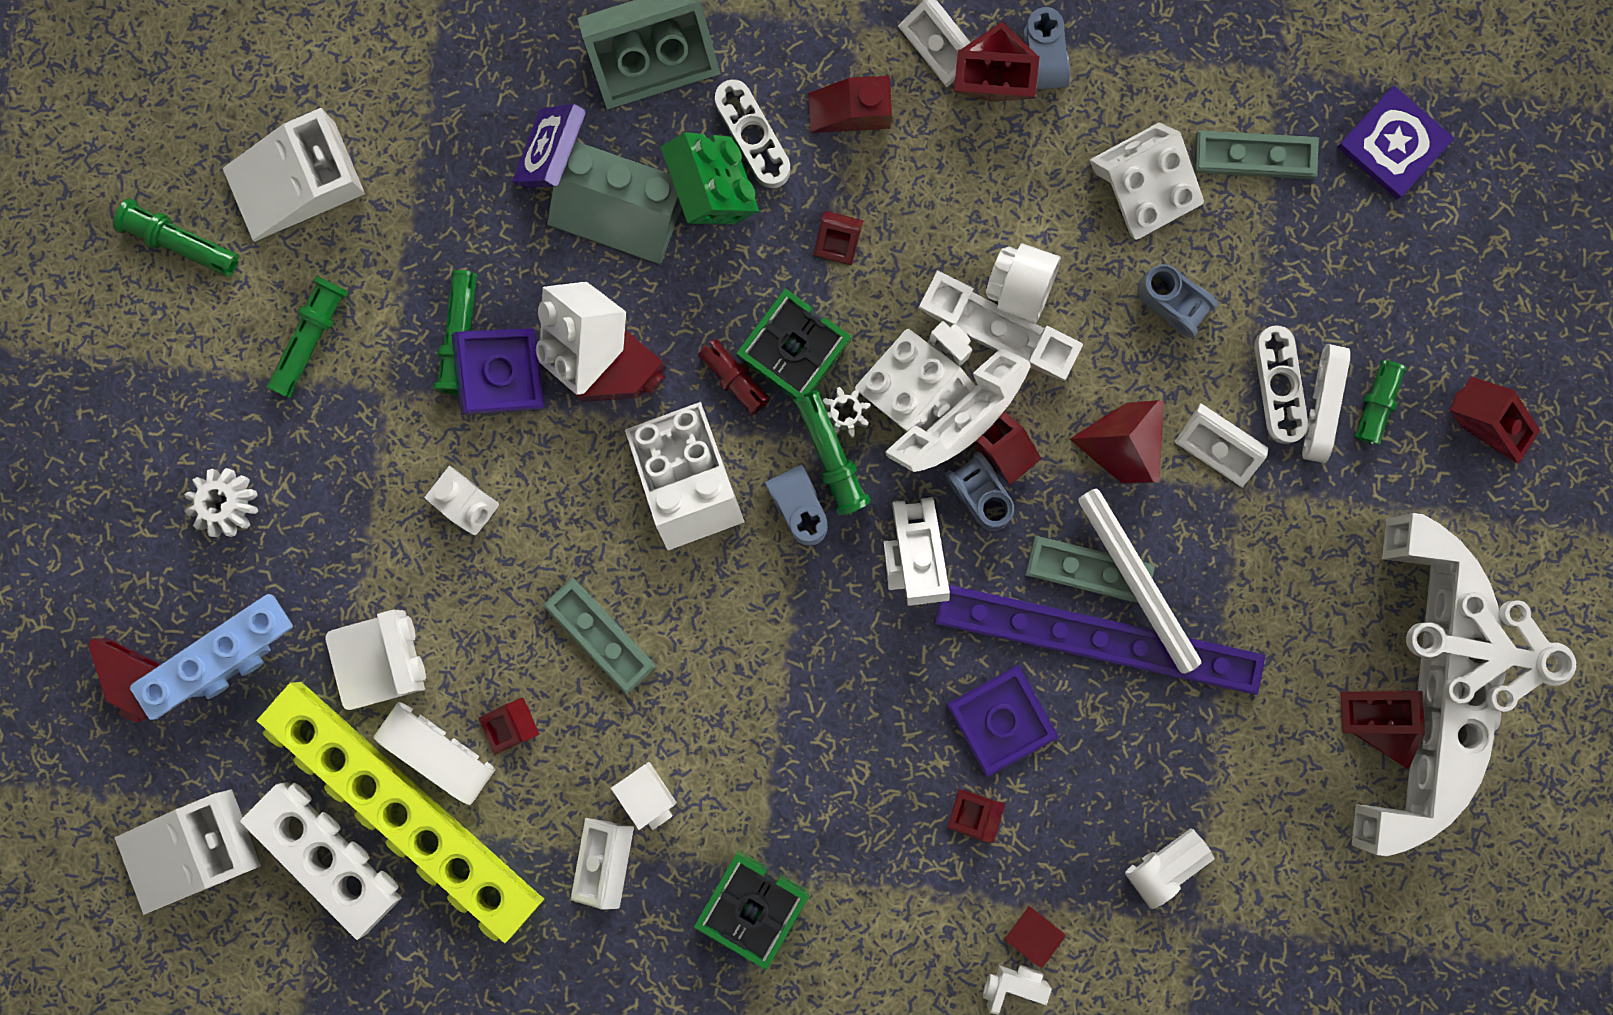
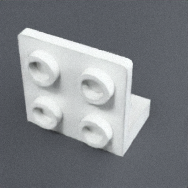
[1090,122,1204,240]
[855,329,976,433]

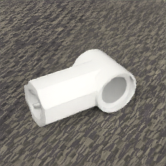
[1125,828,1215,909]

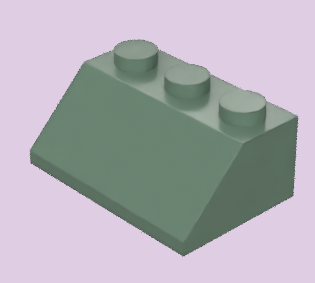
[578,0,721,110]
[547,141,682,265]

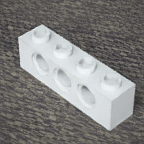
[240,782,402,940]

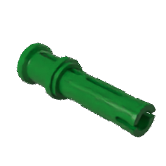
[113,198,240,277]
[433,270,478,395]
[266,276,349,398]
[794,390,871,515]

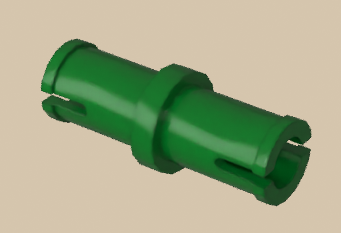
[1354,360,1407,446]

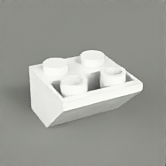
[536,282,626,395]

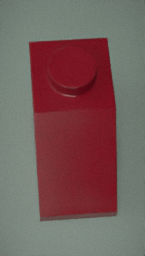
[808,75,892,133]
[572,330,666,402]
[1449,376,1540,464]
[972,411,1042,485]
[88,638,161,722]

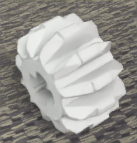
[184,468,258,537]

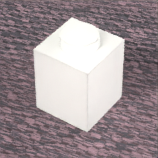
[611,762,677,830]

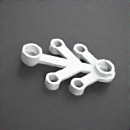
[1406,592,1576,712]

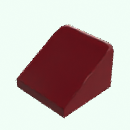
[813,211,863,266]
[478,698,539,755]
[947,789,1005,843]
[1005,906,1066,969]

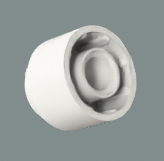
[986,243,1061,323]

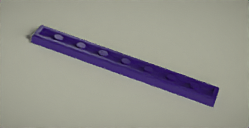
[934,585,1266,695]

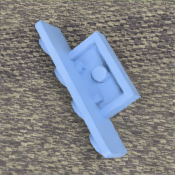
[130,594,293,720]

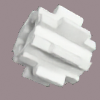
[823,387,871,439]

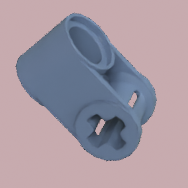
[1023,7,1070,90]
[1137,264,1219,338]
[944,451,1014,531]
[765,464,828,546]

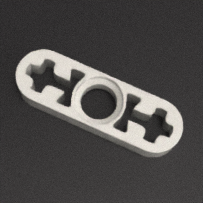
[715,80,790,188]
[1254,326,1308,444]
[1302,344,1350,463]

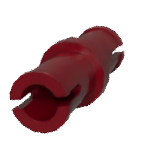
[698,339,771,416]

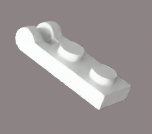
[892,497,950,606]

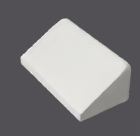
[898,0,970,87]
[1174,403,1268,488]
[571,818,634,909]

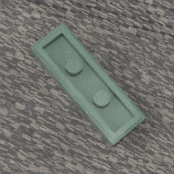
[1194,130,1319,179]
[1025,536,1155,604]
[543,577,657,695]

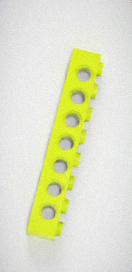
[256,682,544,943]

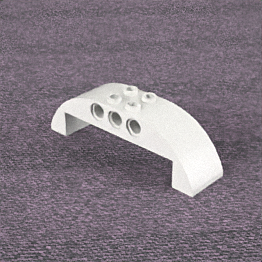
[1352,513,1505,856]

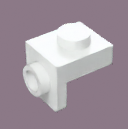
[927,321,973,367]
[424,466,499,535]
[983,965,1052,1015]

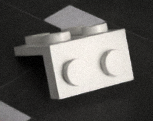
[326,610,426,710]

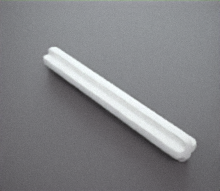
[1079,489,1201,673]

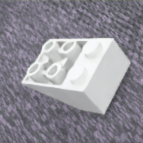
[222,108,365,242]
[625,402,744,550]
[114,789,261,915]

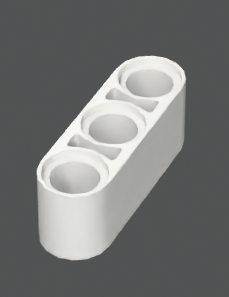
[374,702,495,805]

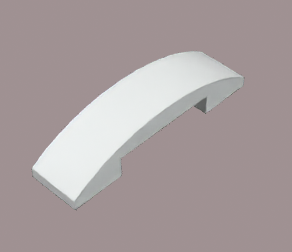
[919,270,1083,381]
[885,348,1031,472]

